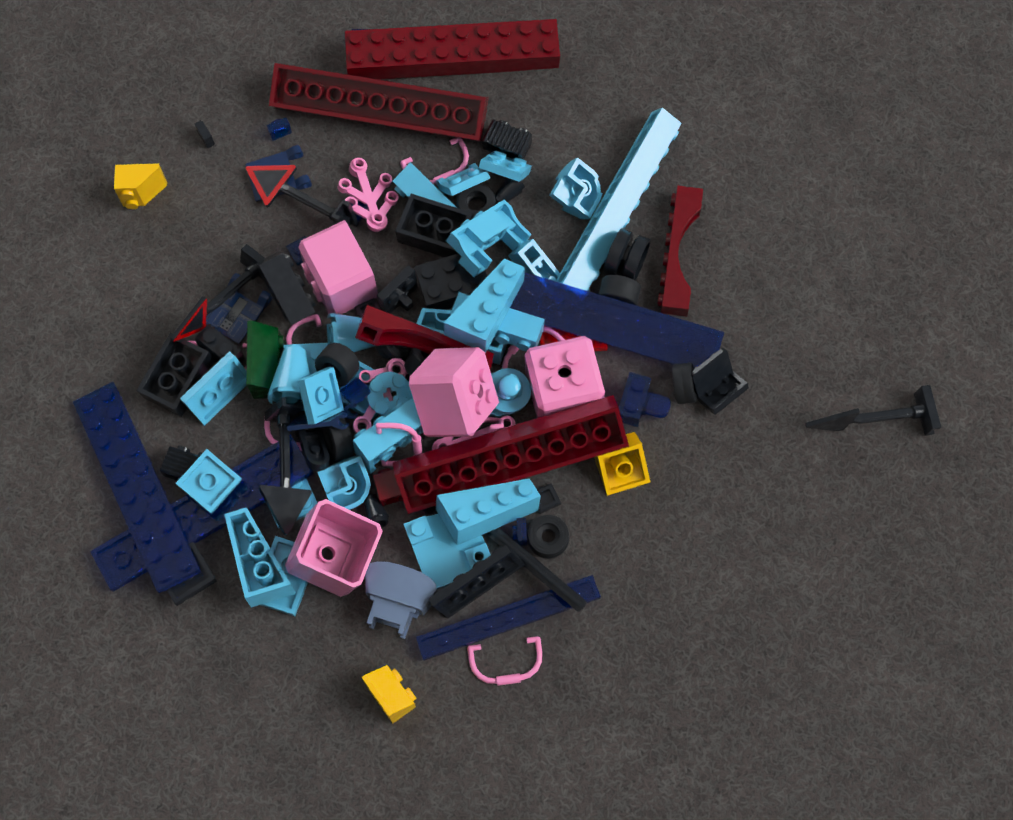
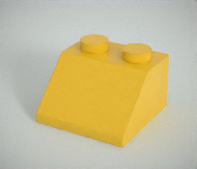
[114,163,167,209]
[594,432,650,496]
[362,665,416,724]

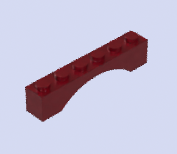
[657,185,703,317]
[355,305,494,370]

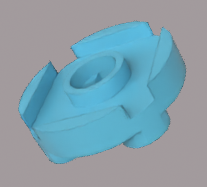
[367,372,412,417]

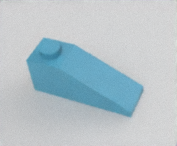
[393,162,457,208]
[508,239,566,305]

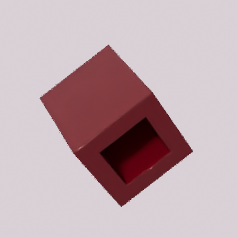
[373,468,403,506]

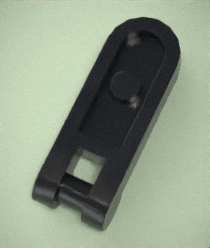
[295,427,330,471]

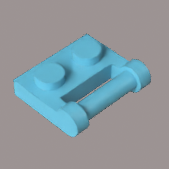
[436,163,490,196]

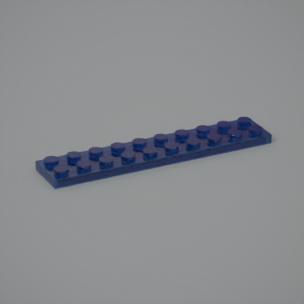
[510,272,724,368]
[73,382,201,593]
[90,434,314,592]

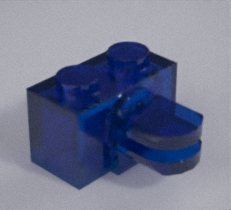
[619,372,671,427]

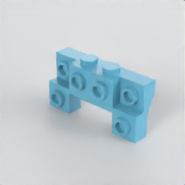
[446,200,532,277]

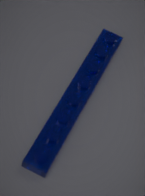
[416,575,601,661]

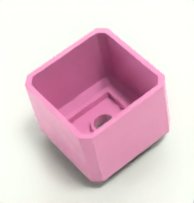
[298,220,378,314]
[525,336,605,418]
[409,347,499,437]
[285,499,383,597]

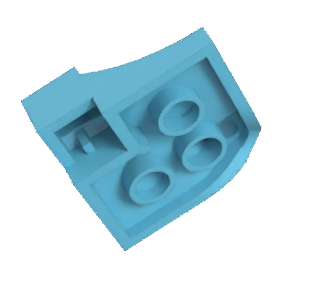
[404,514,491,590]

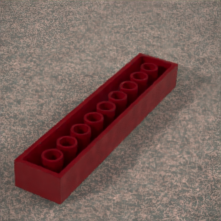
[345,19,560,79]
[269,63,489,140]
[393,395,629,514]

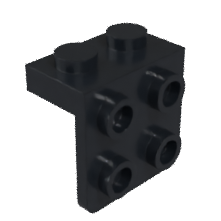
[691,348,749,415]

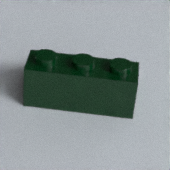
[246,321,285,399]

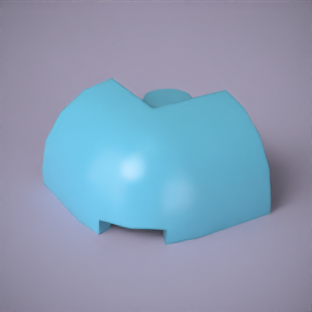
[549,158,603,219]
[317,455,371,510]

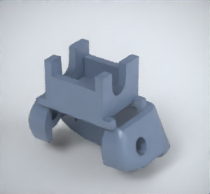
[365,561,437,639]

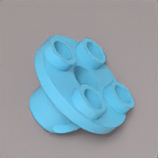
[491,368,531,414]

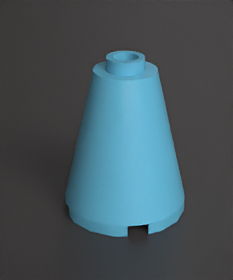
[327,313,375,352]
[267,344,310,407]

